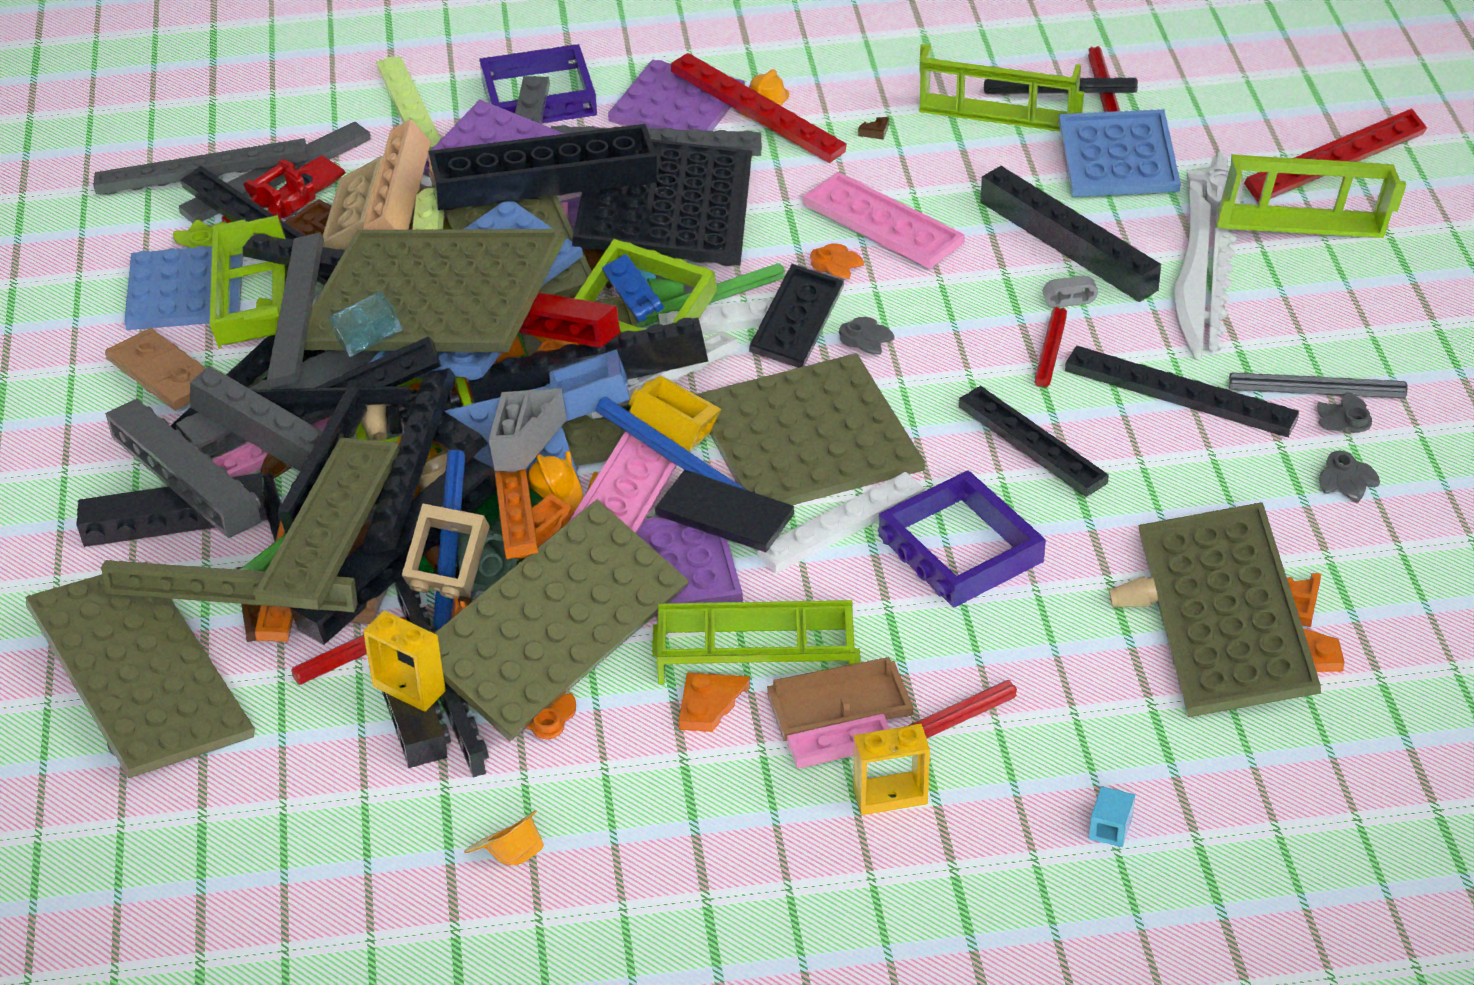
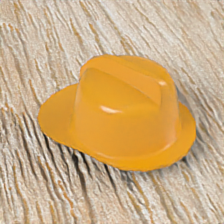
[740,69,789,118]
[528,454,583,514]
[464,809,544,865]

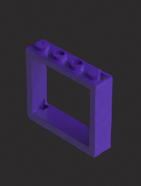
[479,44,597,123]
[877,470,1046,608]

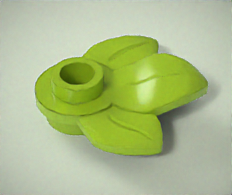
[173,220,226,248]

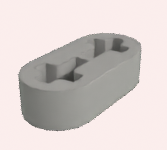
[1042,276,1098,308]

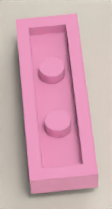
[787,714,890,769]

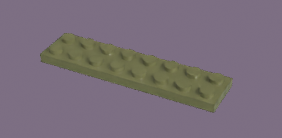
[254,437,400,610]

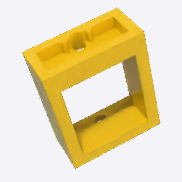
[628,375,721,451]
[363,610,446,712]
[853,724,930,816]

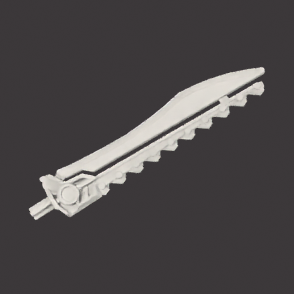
[1174,152,1244,360]

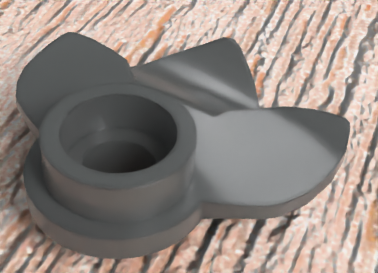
[839,317,895,355]
[1317,392,1372,433]
[1319,450,1380,503]

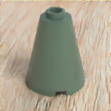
[456,529,520,592]

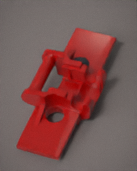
[221,155,346,223]

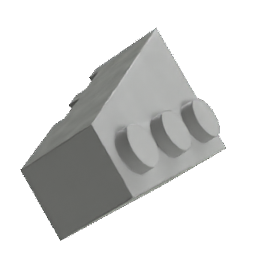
[488,388,567,472]

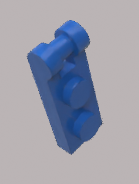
[602,254,664,323]

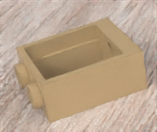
[402,504,490,599]

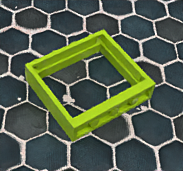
[575,239,718,336]

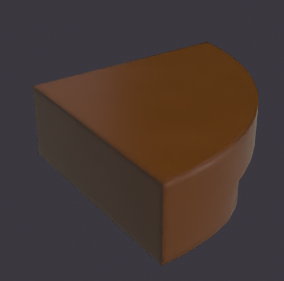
[858,117,889,140]
[260,453,291,478]

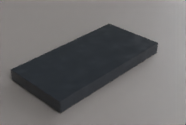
[749,264,844,368]
[655,470,794,553]

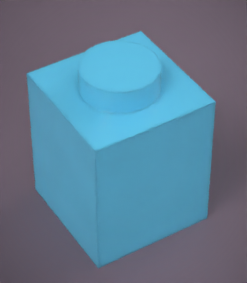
[1089,786,1135,848]

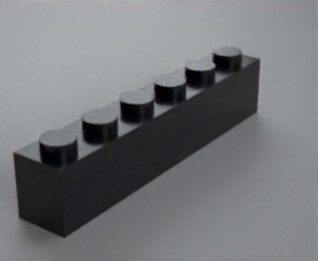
[76,473,268,547]

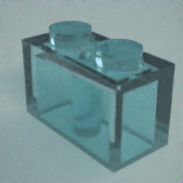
[328,291,403,357]

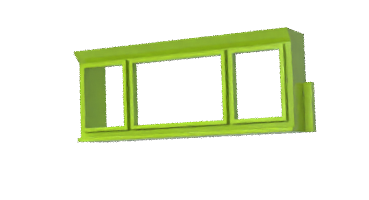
[919,44,1084,132]
[1216,154,1407,238]
[209,215,287,349]
[652,600,861,685]

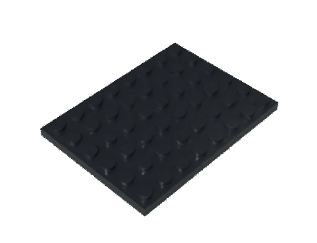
[572,139,752,266]

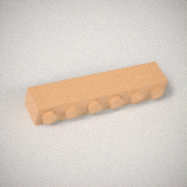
[363,119,431,230]

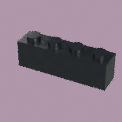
[382,650,451,768]

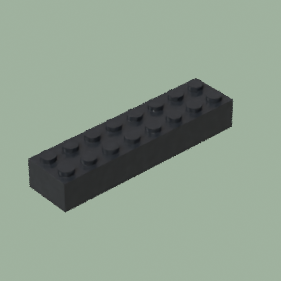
[428,124,657,210]

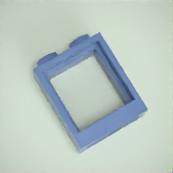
[546,349,630,422]

